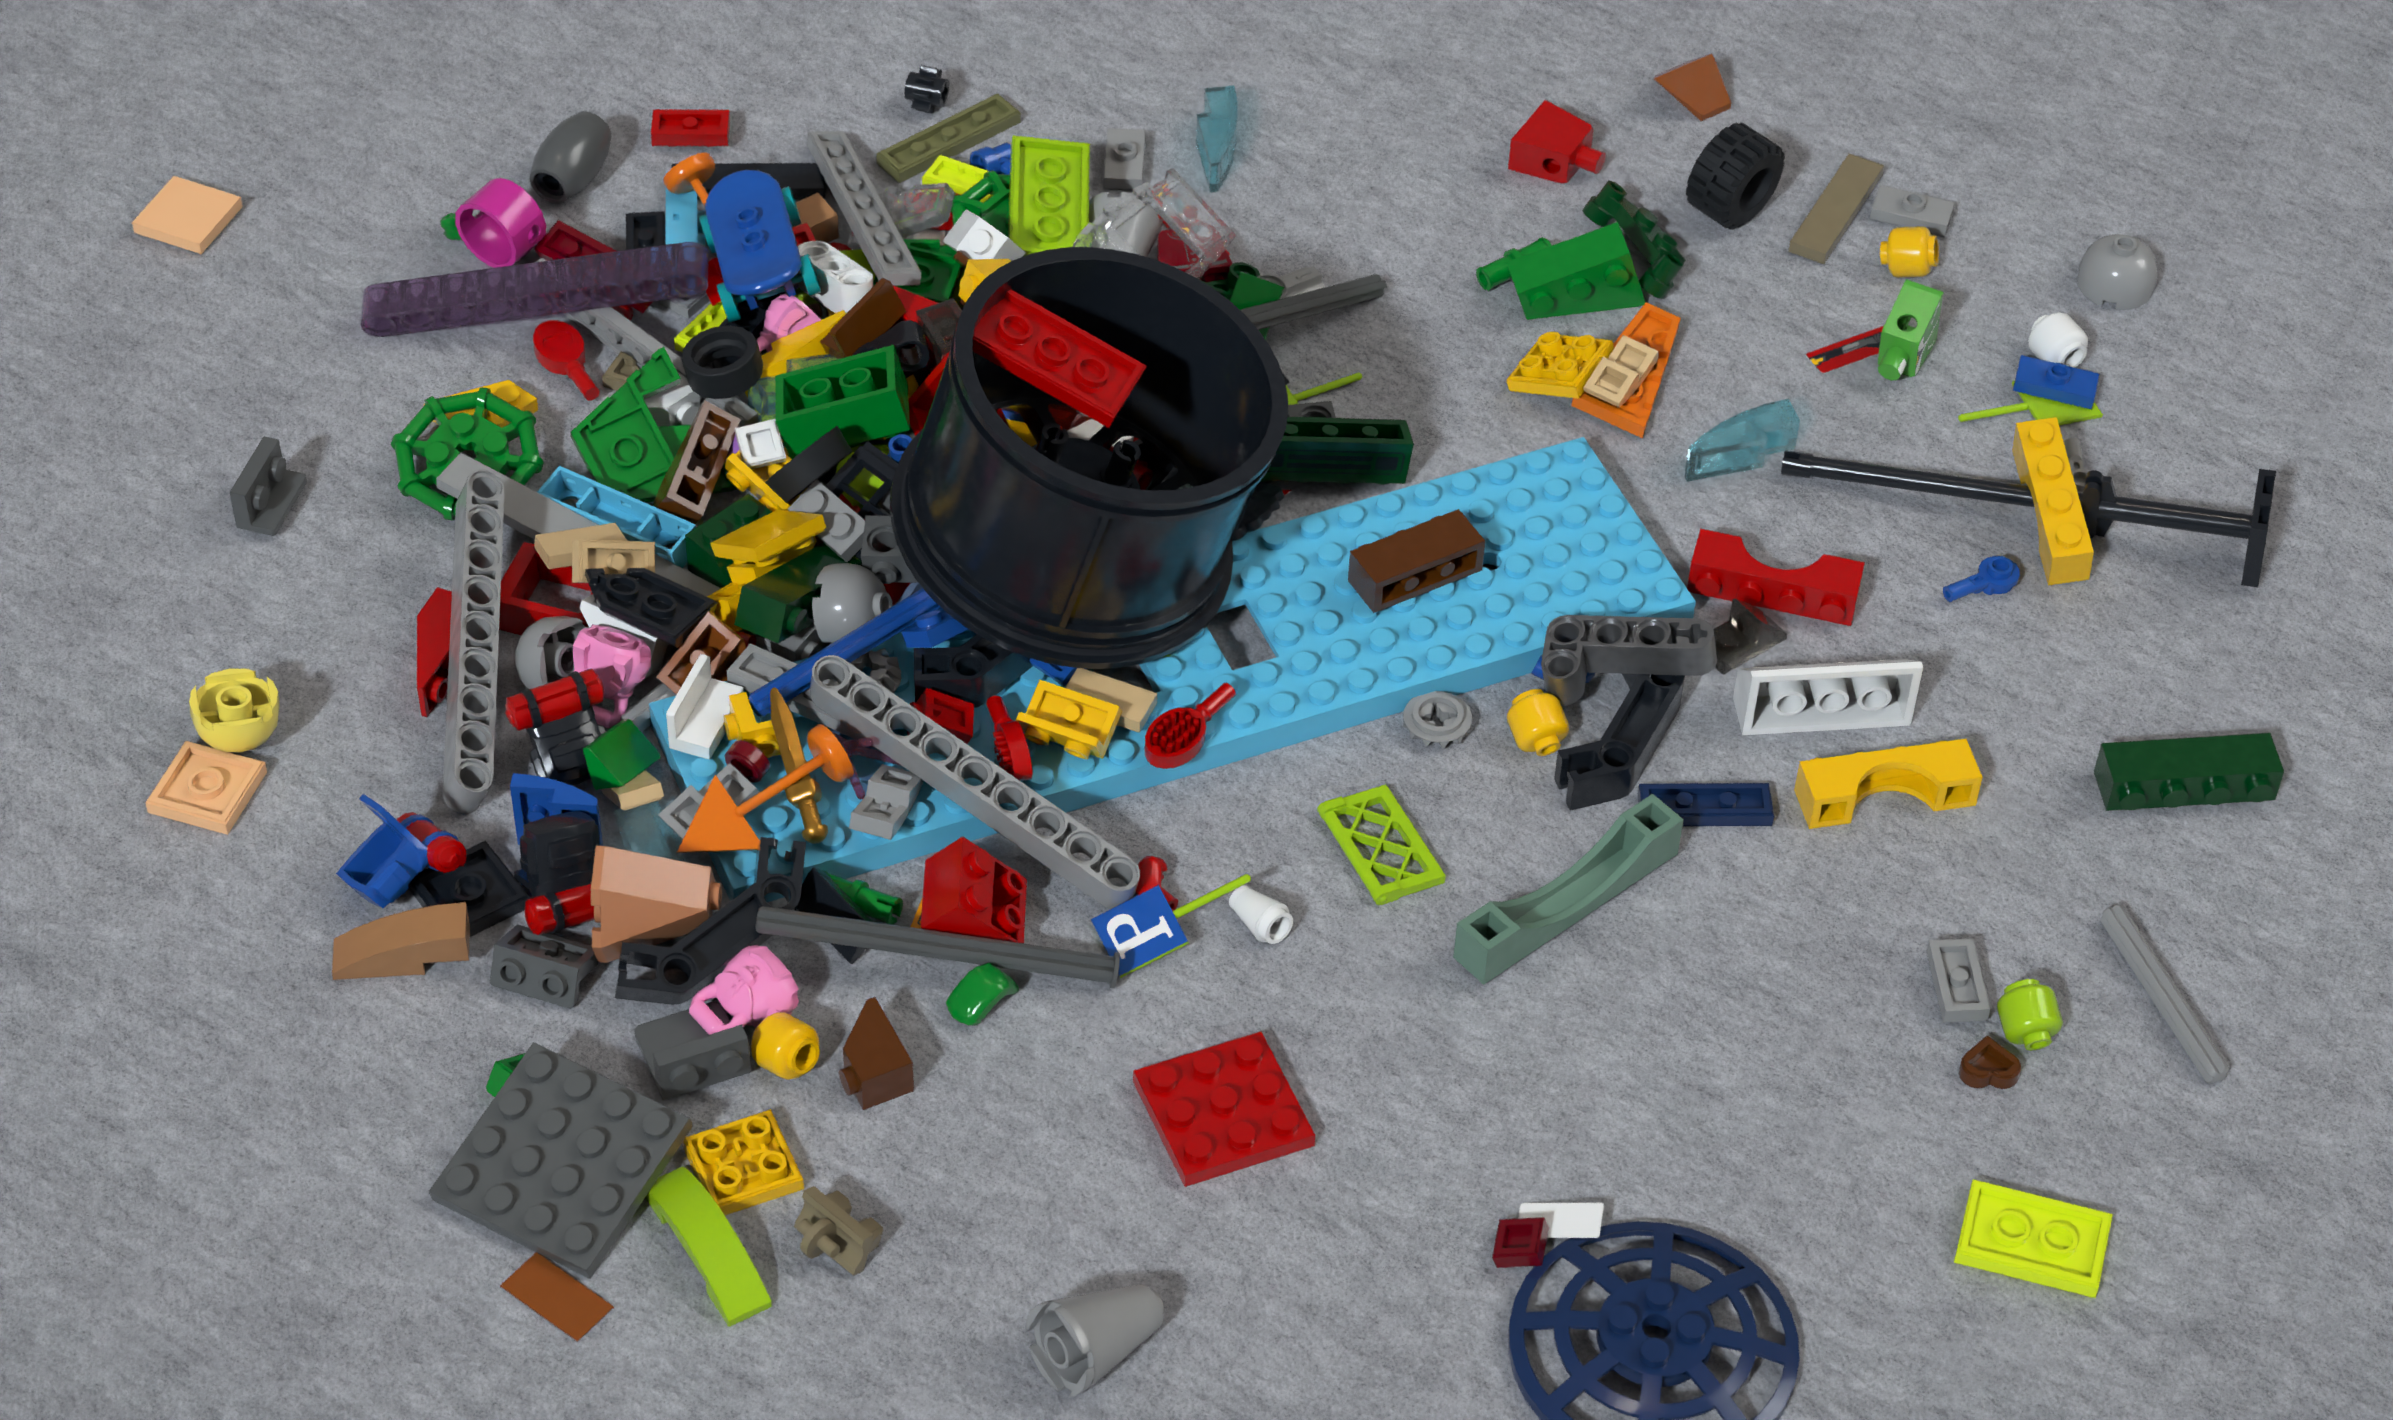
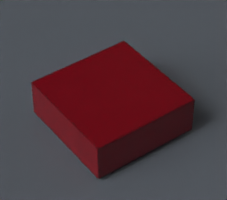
[1492,1217,1549,1268]

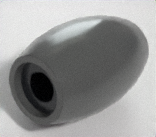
[529,111,612,203]

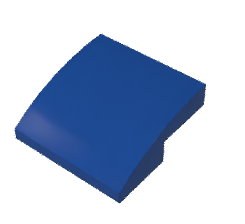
[510,773,603,846]

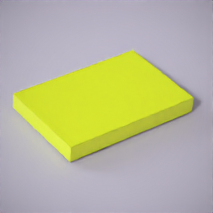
[1954,1179,2113,1298]

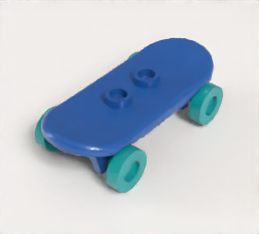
[699,170,821,323]

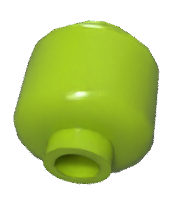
[1997,979,2063,1050]

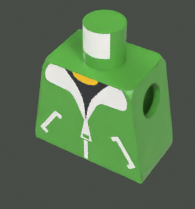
[1878,279,1944,381]

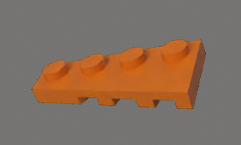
[1571,302,1681,439]

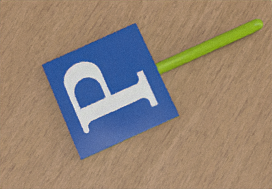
[1091,874,1251,978]

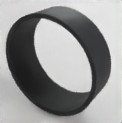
[765,426,853,503]

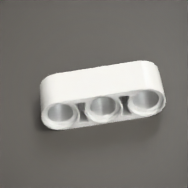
[797,241,874,314]

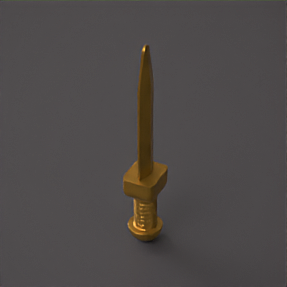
[770,688,828,844]

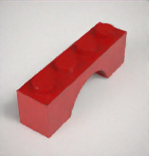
[1687,528,1865,626]

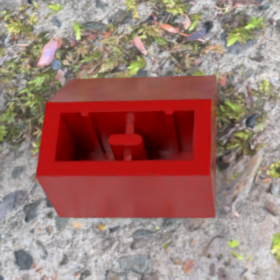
[920,836,1027,944]

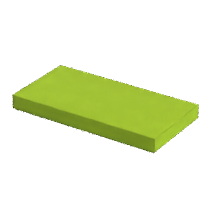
[1008,135,1090,257]

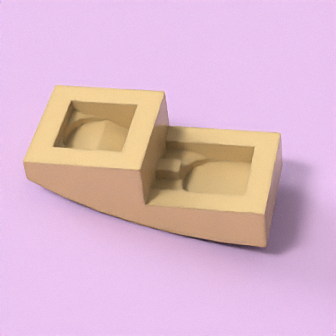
[1584,335,1658,407]

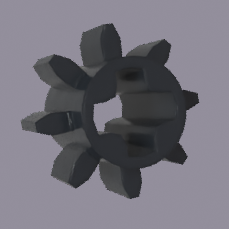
[904,65,949,114]

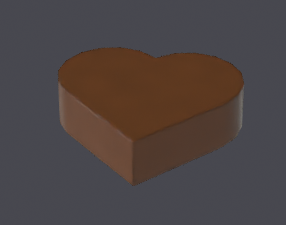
[1959,1035,2021,1089]

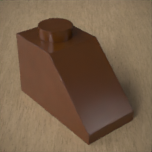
[839,997,914,1110]

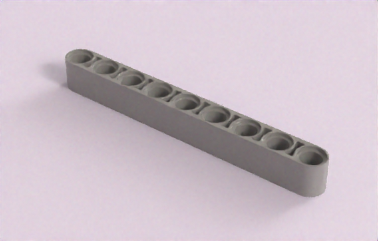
[443,469,505,814]
[810,655,1140,909]

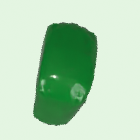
[946,963,1019,1026]

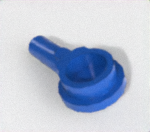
[1943,556,2020,602]

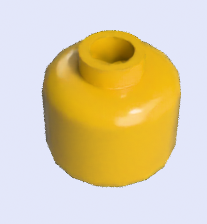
[1880,226,1939,278]
[1507,689,1569,756]
[751,1012,820,1080]

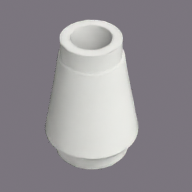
[1229,885,1293,944]

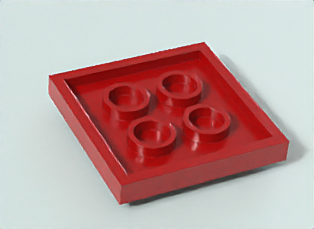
[1133,1031,1315,1187]

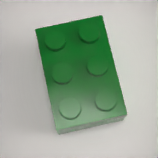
[775,345,910,459]

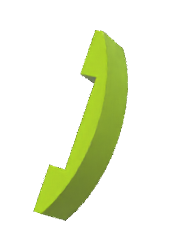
[645,1166,772,1327]

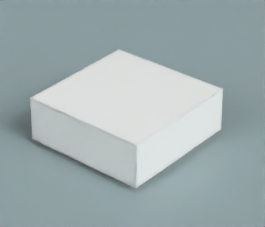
[735,419,786,470]

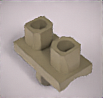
[794,1186,883,1276]

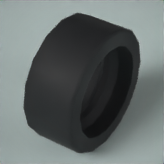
[682,325,763,399]

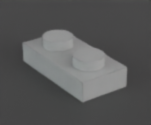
[788,479,865,562]
[1926,939,1991,1022]

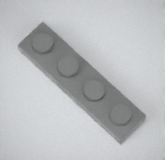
[727,643,876,748]

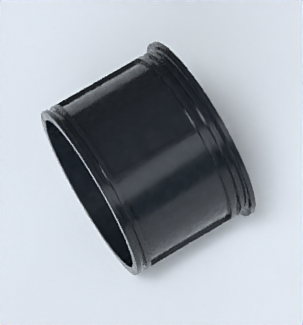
[890,247,1288,669]

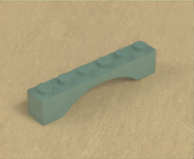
[1453,794,1684,985]

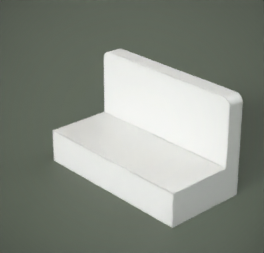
[666,654,744,760]

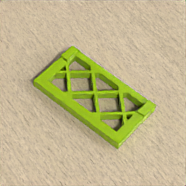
[1317,784,1446,905]

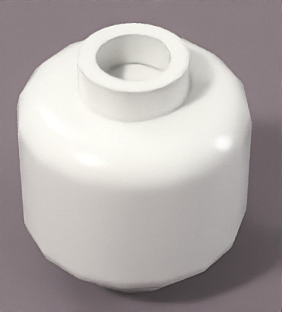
[2028,312,2088,368]

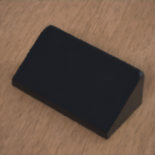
[797,867,873,964]

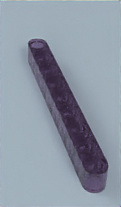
[361,242,709,337]

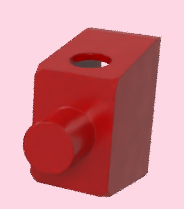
[1508,100,1606,184]

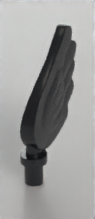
[1232,480,1285,541]

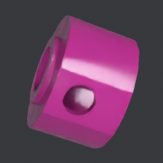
[455,178,546,270]

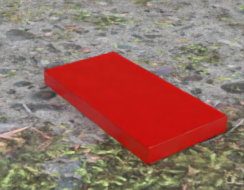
[972,290,1147,428]

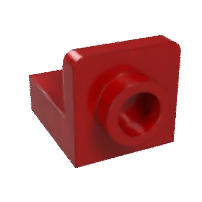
[907,688,974,744]

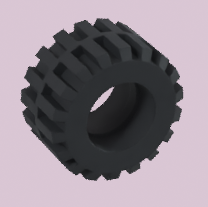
[1686,122,1785,230]

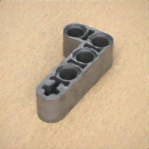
[1541,615,1717,705]

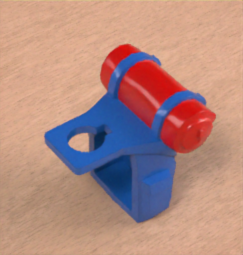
[336,794,466,908]

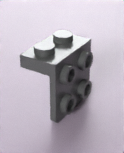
[634,1002,751,1101]

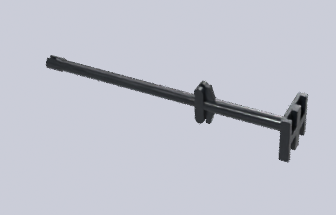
[1781,450,2276,588]

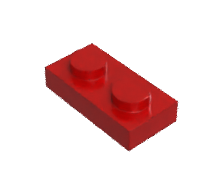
[651,109,730,147]

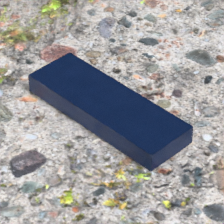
[1637,783,1774,827]

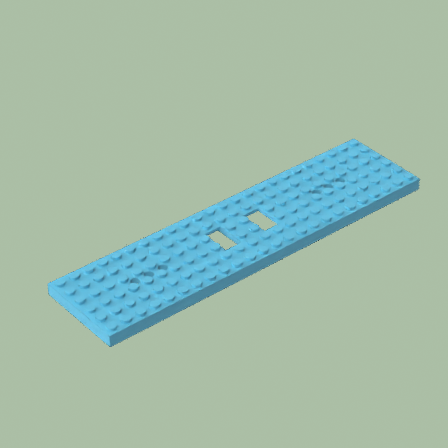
[649,437,1696,903]

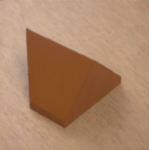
[1653,53,1731,121]
[657,611,746,695]

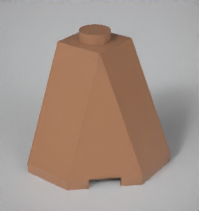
[591,846,722,963]

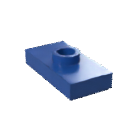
[2013,355,2099,409]

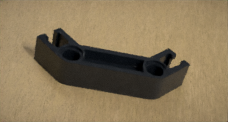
[914,634,1033,708]
[1554,674,1685,811]
[615,837,806,1005]

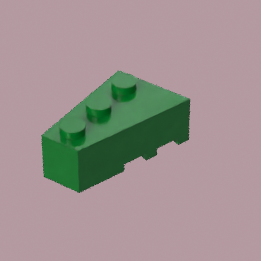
[1506,222,1646,320]

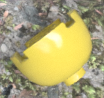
[189,669,280,752]

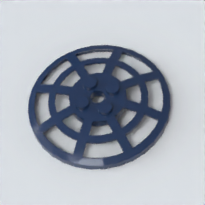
[1508,1221,1800,1420]

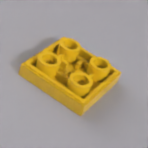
[1506,332,1614,399]
[710,510,827,567]
[683,1109,804,1215]

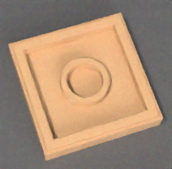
[132,176,243,254]
[145,741,267,835]

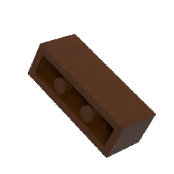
[1348,509,1485,613]

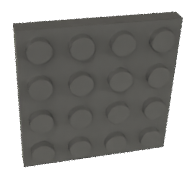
[429,1042,693,1279]

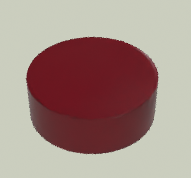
[725,740,770,782]

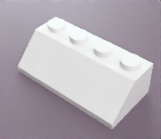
[1733,659,1923,735]

